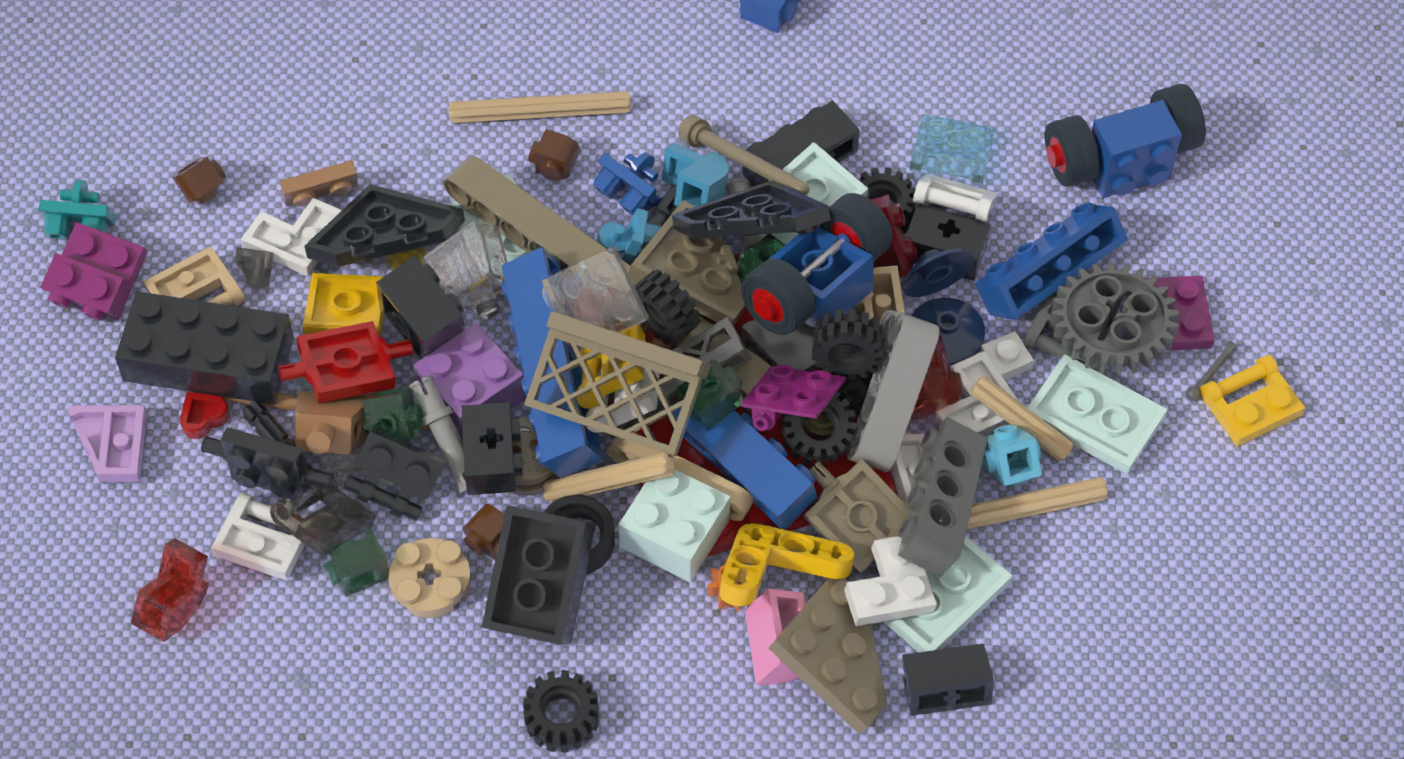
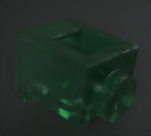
[323,527,389,597]

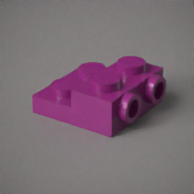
[40,222,148,321]

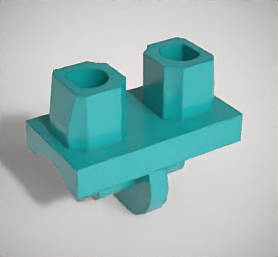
[38,180,116,240]

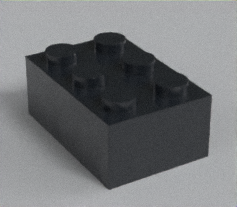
[481,505,596,645]

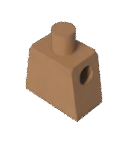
[295,391,373,455]

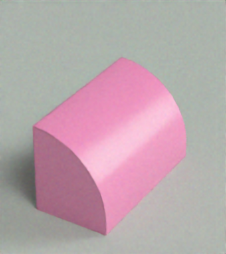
[744,588,805,685]

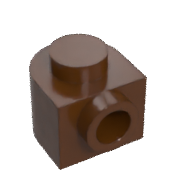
[528,129,581,181]
[172,157,226,205]
[463,504,505,560]

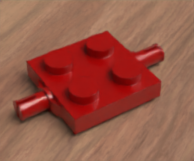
[278,321,413,404]

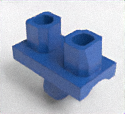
[593,152,662,216]

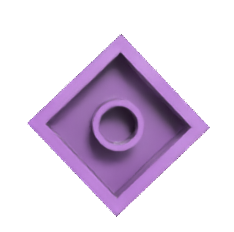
[413,323,526,440]

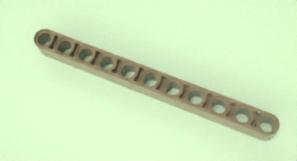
[443,155,771,414]

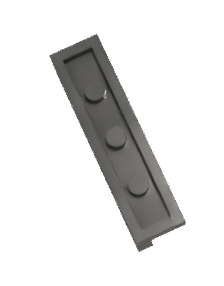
[608,317,752,438]

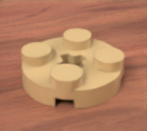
[388,538,471,618]

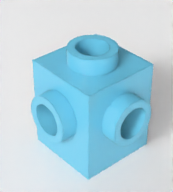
[982,425,1042,486]

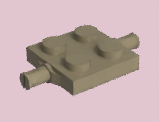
[802,459,909,574]

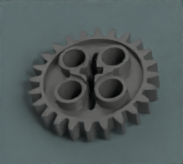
[1050,262,1179,375]

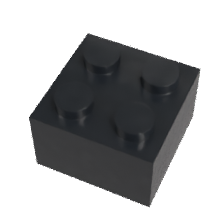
[376,255,465,360]

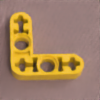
[719,524,854,606]

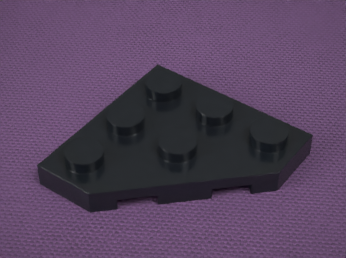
[672,180,831,240]
[304,184,465,267]

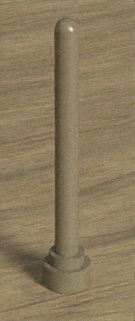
[678,115,810,195]

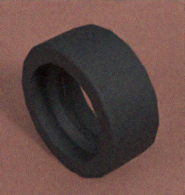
[544,495,615,575]

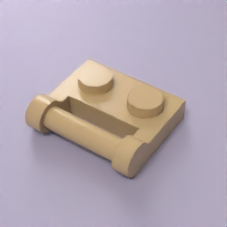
[143,246,246,307]

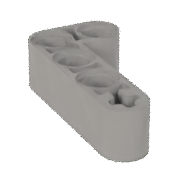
[847,310,939,472]

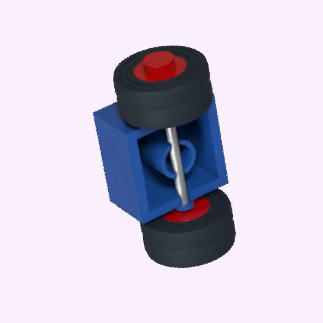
[1044,84,1206,198]
[741,193,892,335]

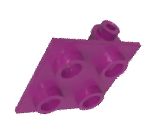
[741,365,846,431]

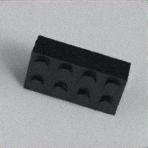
[115,291,294,405]

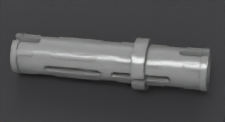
[409,375,467,494]

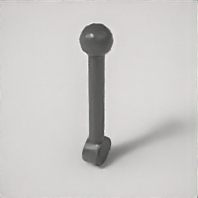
[1186,341,1238,402]

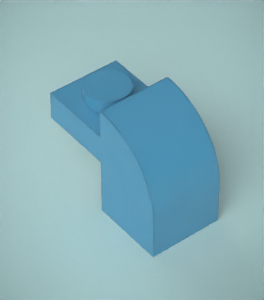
[661,143,729,206]

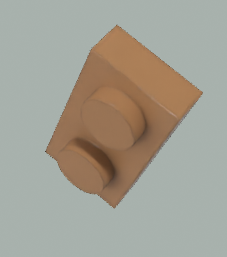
[280,160,358,207]

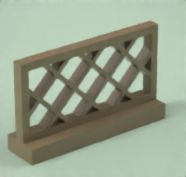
[524,311,711,457]

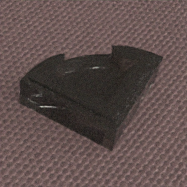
[235,247,274,290]

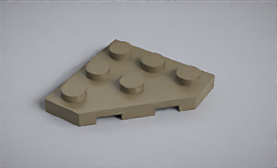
[628,200,746,326]
[768,578,887,735]

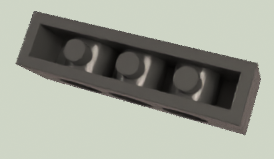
[898,416,988,577]

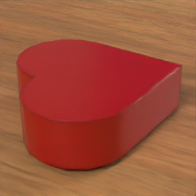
[180,392,230,439]

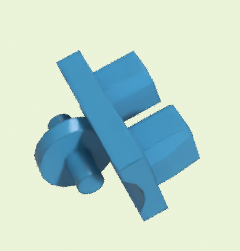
[597,208,661,266]

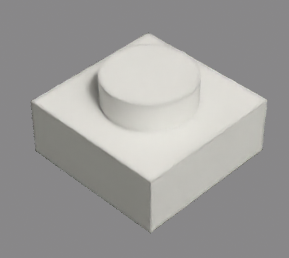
[980,331,1034,380]

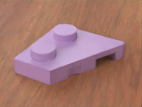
[68,405,147,482]

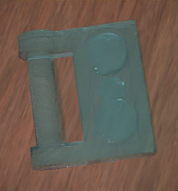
[909,114,995,185]

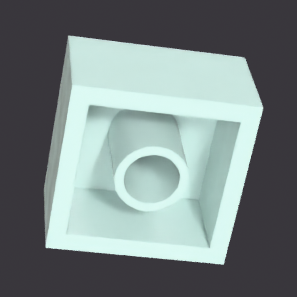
[618,469,730,583]

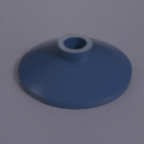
[902,248,974,297]
[912,298,985,365]

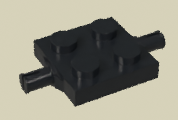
[201,427,334,501]

